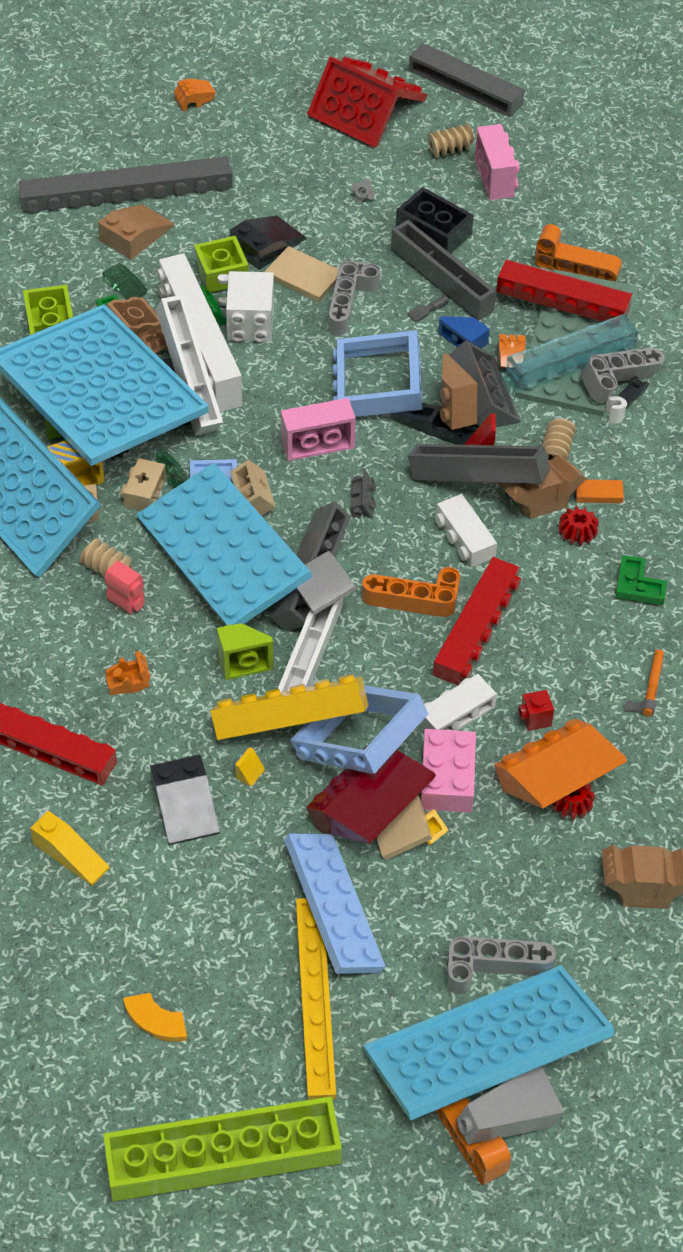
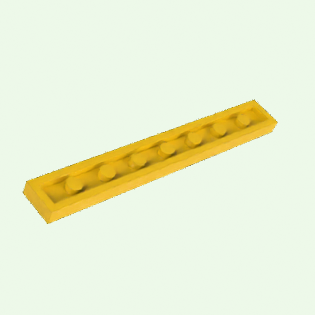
[296,898,336,1100]

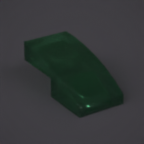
[102,262,148,300]
[156,449,188,489]

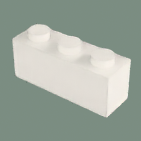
[435,494,497,567]
[419,674,497,731]

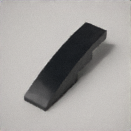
[391,403,478,445]

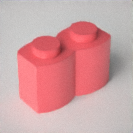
[105,560,145,615]

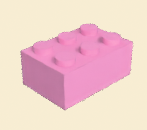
[474,124,519,200]
[281,398,356,461]
[421,729,476,813]

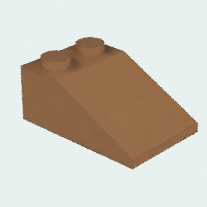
[98,204,174,260]
[440,353,477,430]

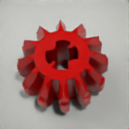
[558,506,599,546]
[552,784,595,821]

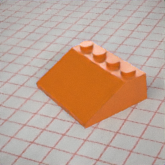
[494,719,627,809]

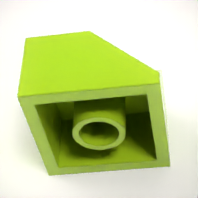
[194,236,249,292]
[217,623,273,680]

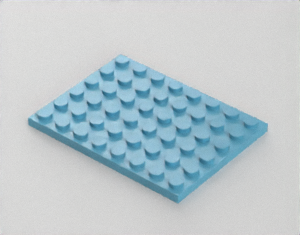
[0,304,209,466]

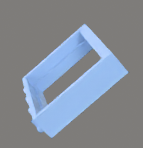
[333,330,422,417]
[291,685,428,774]

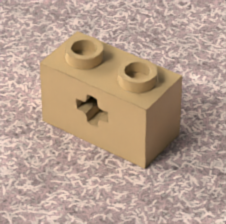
[121,458,166,511]
[230,459,276,516]

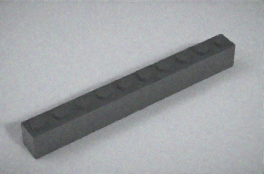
[18,156,233,213]

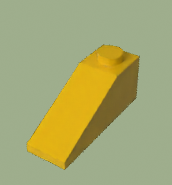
[30,811,110,886]

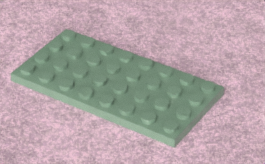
[515,269,639,416]

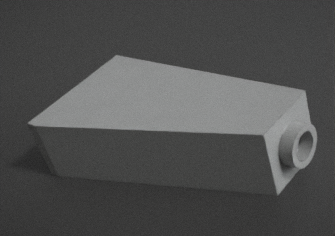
[456,1066,565,1145]

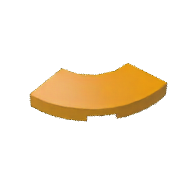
[123,993,187,1042]

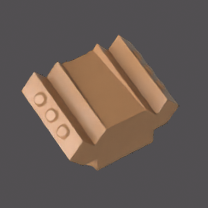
[106,297,168,354]
[496,454,587,519]
[602,845,683,909]

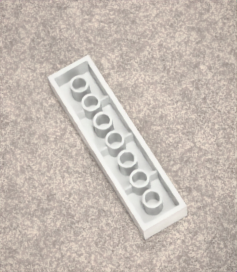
[157,253,242,412]

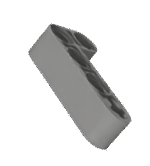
[329,261,380,336]
[581,347,665,403]
[447,936,556,995]

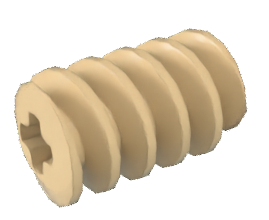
[427,124,474,158]
[541,419,576,462]
[79,538,133,577]

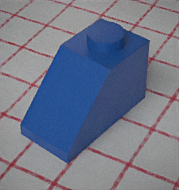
[438,316,490,349]

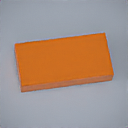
[575,480,624,503]

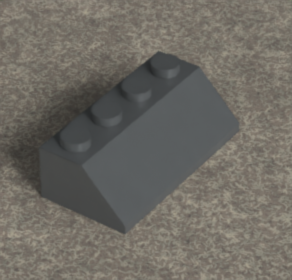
[449,340,521,427]

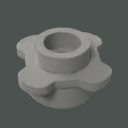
[351,179,375,203]

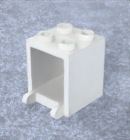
[218,271,274,342]

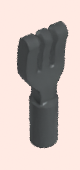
[408,295,449,323]

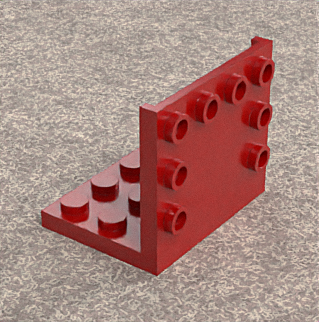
[307,56,428,147]

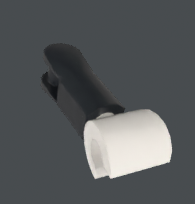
[605,376,649,424]

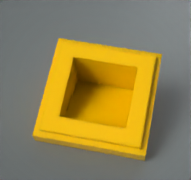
[235,747,265,786]
[425,809,449,845]

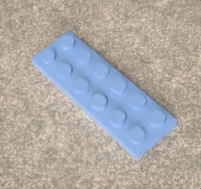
[284,834,386,974]

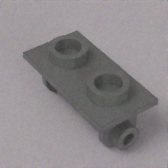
[351,469,376,518]

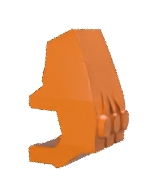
[174,79,216,111]
[498,334,525,370]
[105,651,150,695]

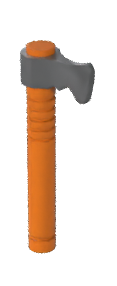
[624,650,664,716]

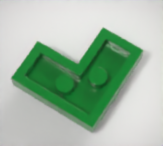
[615,555,667,605]

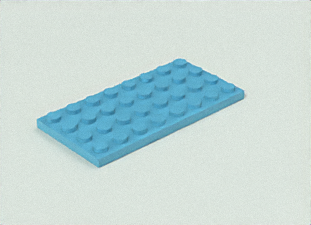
[0,397,101,577]
[136,462,313,625]
[363,965,615,1121]

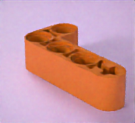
[535,224,622,282]
[362,567,460,617]
[435,1097,511,1185]

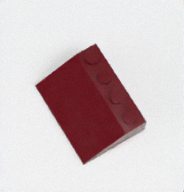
[306,744,436,844]

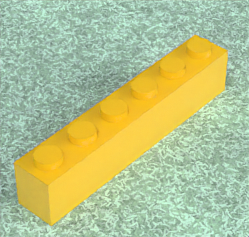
[210,674,369,740]

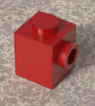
[518,690,554,731]

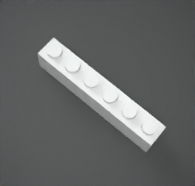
[156,295,223,436]
[278,598,343,692]

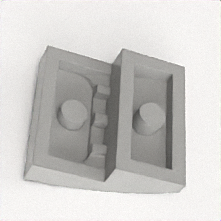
[296,551,356,615]

